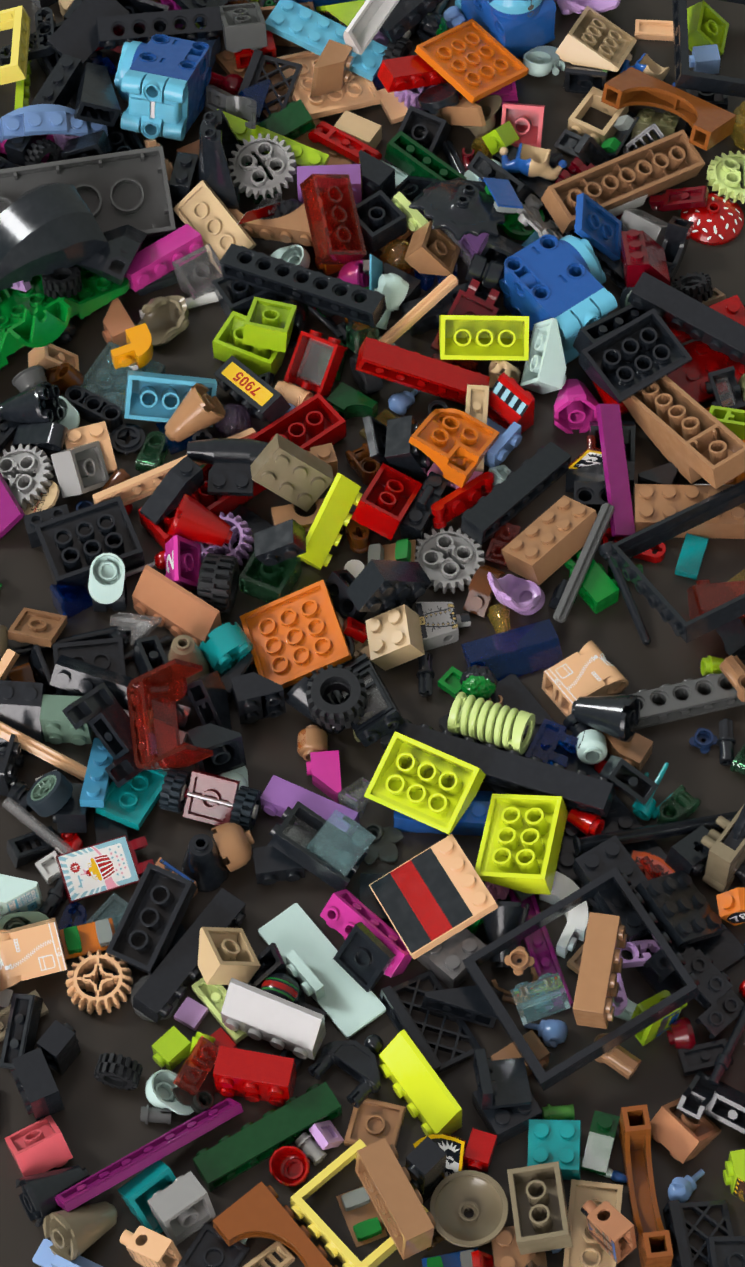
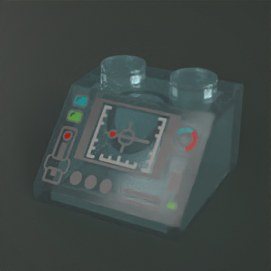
[510,973,571,1025]

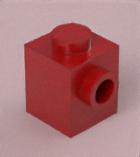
[463,1128,497,1172]

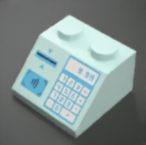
[0,874,44,919]

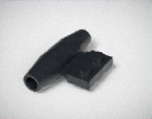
[187,438,269,496]

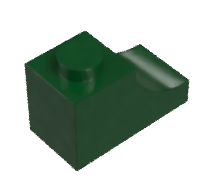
[326,382,378,421]

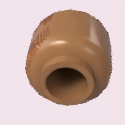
[297,725,328,761]

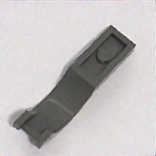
[205,85,257,129]

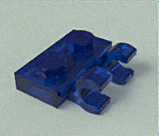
[524,718,579,769]

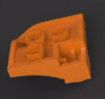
[409,408,500,488]

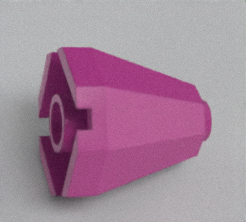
[554,379,598,434]

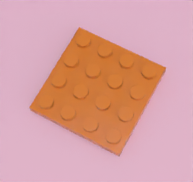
[415,18,529,103]
[239,580,352,689]

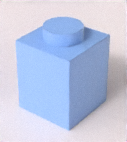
[689,44,721,74]

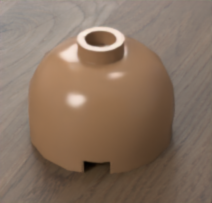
[211,823,255,872]

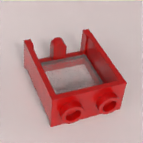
[284,329,348,397]

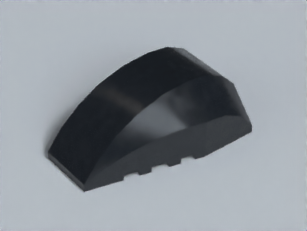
[0,183,109,291]

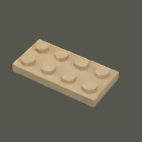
[173,180,257,269]
[563,1179,623,1267]

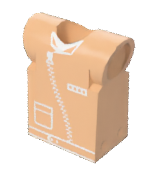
[542,640,629,717]
[0,918,67,991]

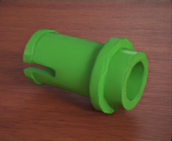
[542,1104,575,1120]

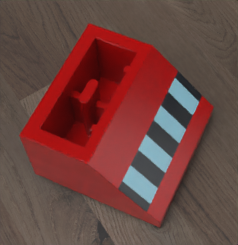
[488,372,535,434]

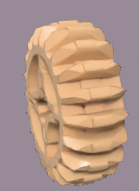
[65,949,133,1016]

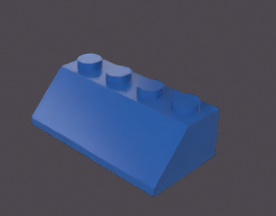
[394,791,492,836]

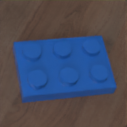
[574,193,622,261]

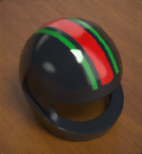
[260,972,305,1006]

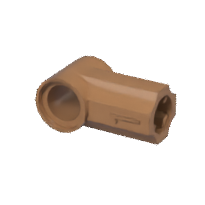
[719,655,745,702]
[593,1033,641,1080]

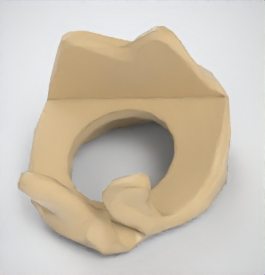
[489,360,521,388]

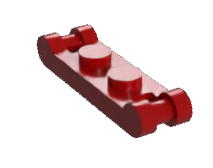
[308,121,382,164]
[431,472,495,529]

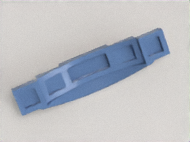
[0,104,108,143]

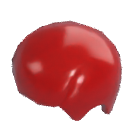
[270,1146,310,1187]

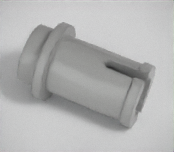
[295,1132,327,1166]

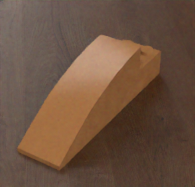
[623,376,745,489]

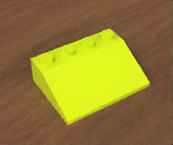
[364,731,486,835]
[475,794,568,895]

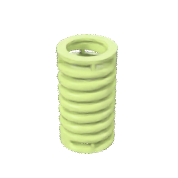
[447,692,535,755]

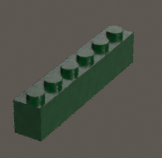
[193,1082,342,1192]

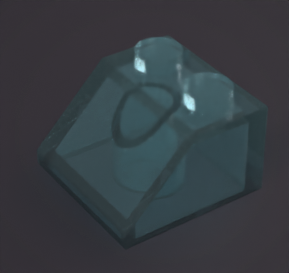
[306,810,376,876]

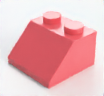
[501,102,545,148]
[4,1115,73,1177]

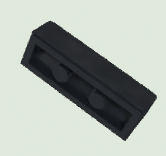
[0,993,43,1070]

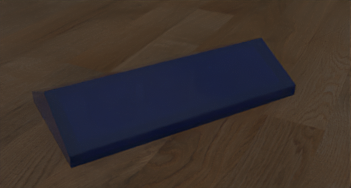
[461,619,563,682]

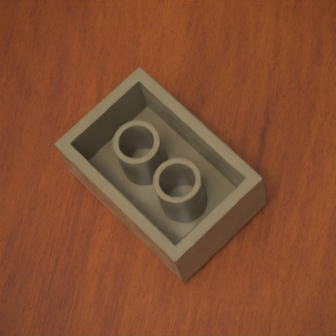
[250,433,334,512]
[507,1161,573,1255]

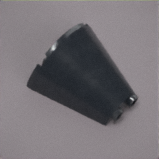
[198,109,240,209]

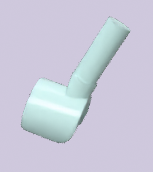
[552,60,565,76]

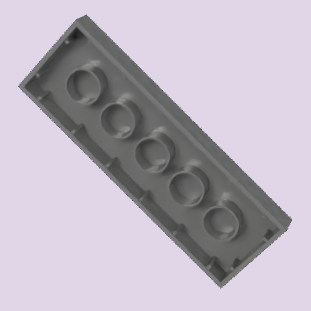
[0,146,176,239]

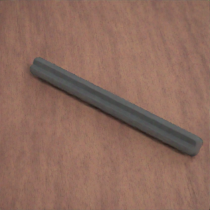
[553,503,615,623]

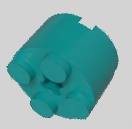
[199,622,253,676]

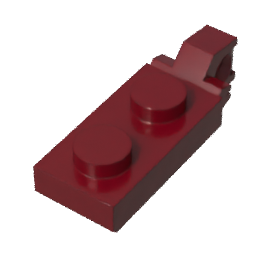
[649,186,709,211]

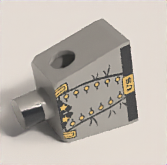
[416,602,471,651]

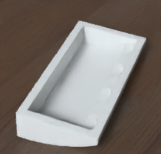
[343,0,400,55]

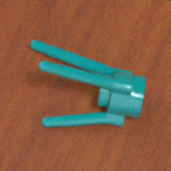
[632,762,677,821]

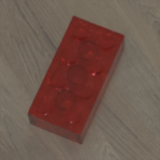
[300,174,367,265]

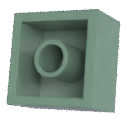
[39,694,94,746]

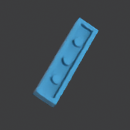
[80,738,115,808]

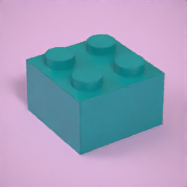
[527,1119,582,1180]

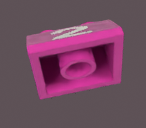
[164,535,201,591]

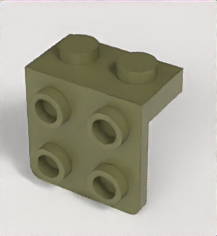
[631,108,680,147]

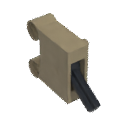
[701,804,745,893]

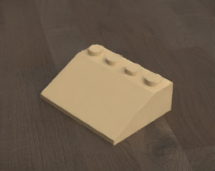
[555,6,637,72]

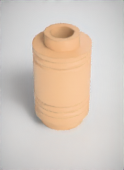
[274,381,313,407]

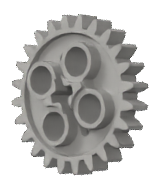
[228,133,297,200]
[0,444,54,510]
[415,526,485,594]

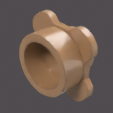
[504,946,535,976]

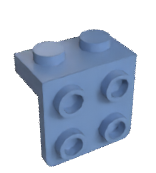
[484,418,522,468]

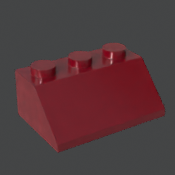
[621,229,670,287]

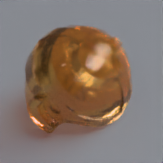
[379,239,414,274]

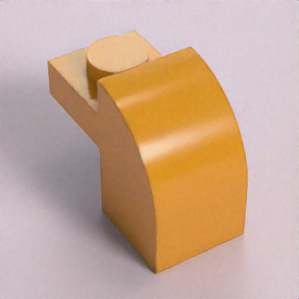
[110,323,153,369]

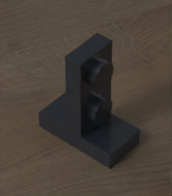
[554,129,611,166]

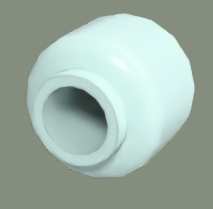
[575,729,608,765]

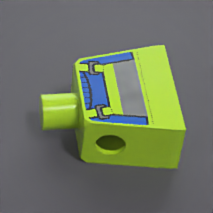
[631,990,687,1046]

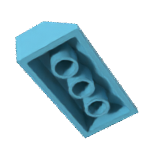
[124,370,217,427]

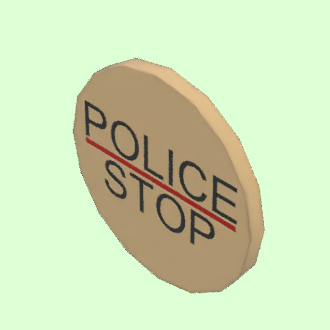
[22,480,60,515]

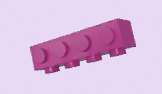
[125,224,205,292]
[320,889,412,978]

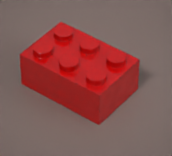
[351,463,423,540]
[213,1045,297,1107]

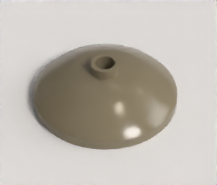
[430,1170,508,1247]

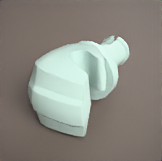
[373,273,409,330]

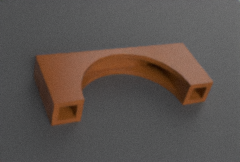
[618,1104,674,1267]

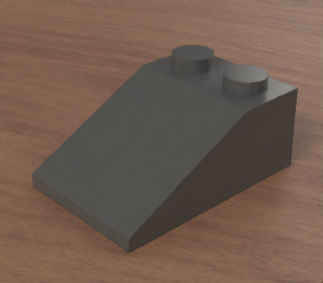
[219,2,267,52]

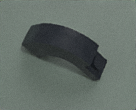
[662,216,694,283]

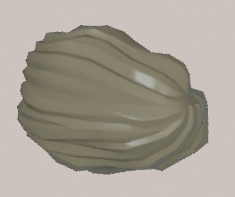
[138,295,189,346]

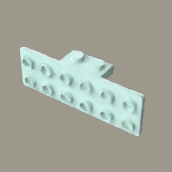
[258,903,386,1039]

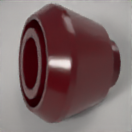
[666,1017,696,1049]

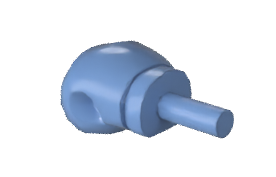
[443,5,467,28]
[388,389,420,415]
[524,1019,568,1048]
[668,1169,705,1203]

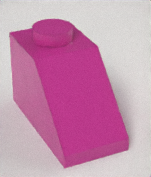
[306,750,343,804]

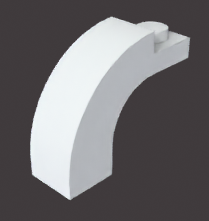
[539,871,588,958]

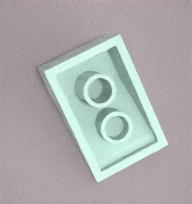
[520,318,567,394]

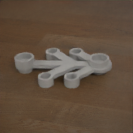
[516,194,563,240]

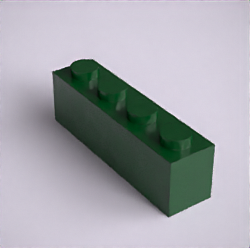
[240,99,316,166]
[384,130,467,180]

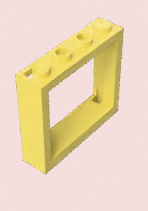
[0,5,31,85]
[290,1139,428,1267]

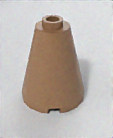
[165,383,226,442]

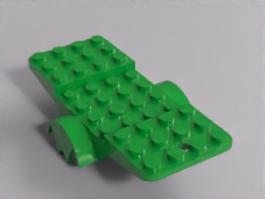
[0,268,130,369]

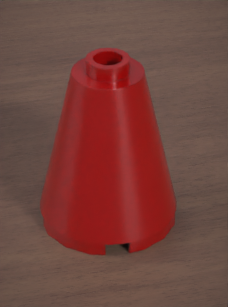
[167,494,233,547]

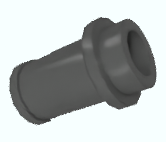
[140,1104,172,1125]

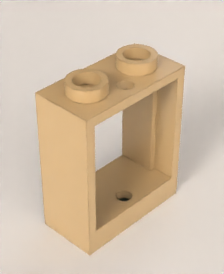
[567,87,629,146]

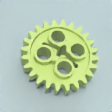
[706,150,745,204]

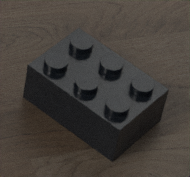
[345,559,432,612]

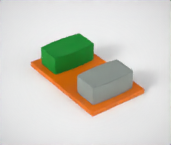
[59,918,115,960]

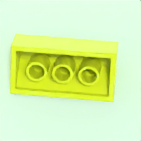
[439,315,529,361]
[296,473,362,570]
[378,1029,462,1136]

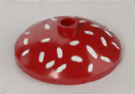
[680,193,744,246]

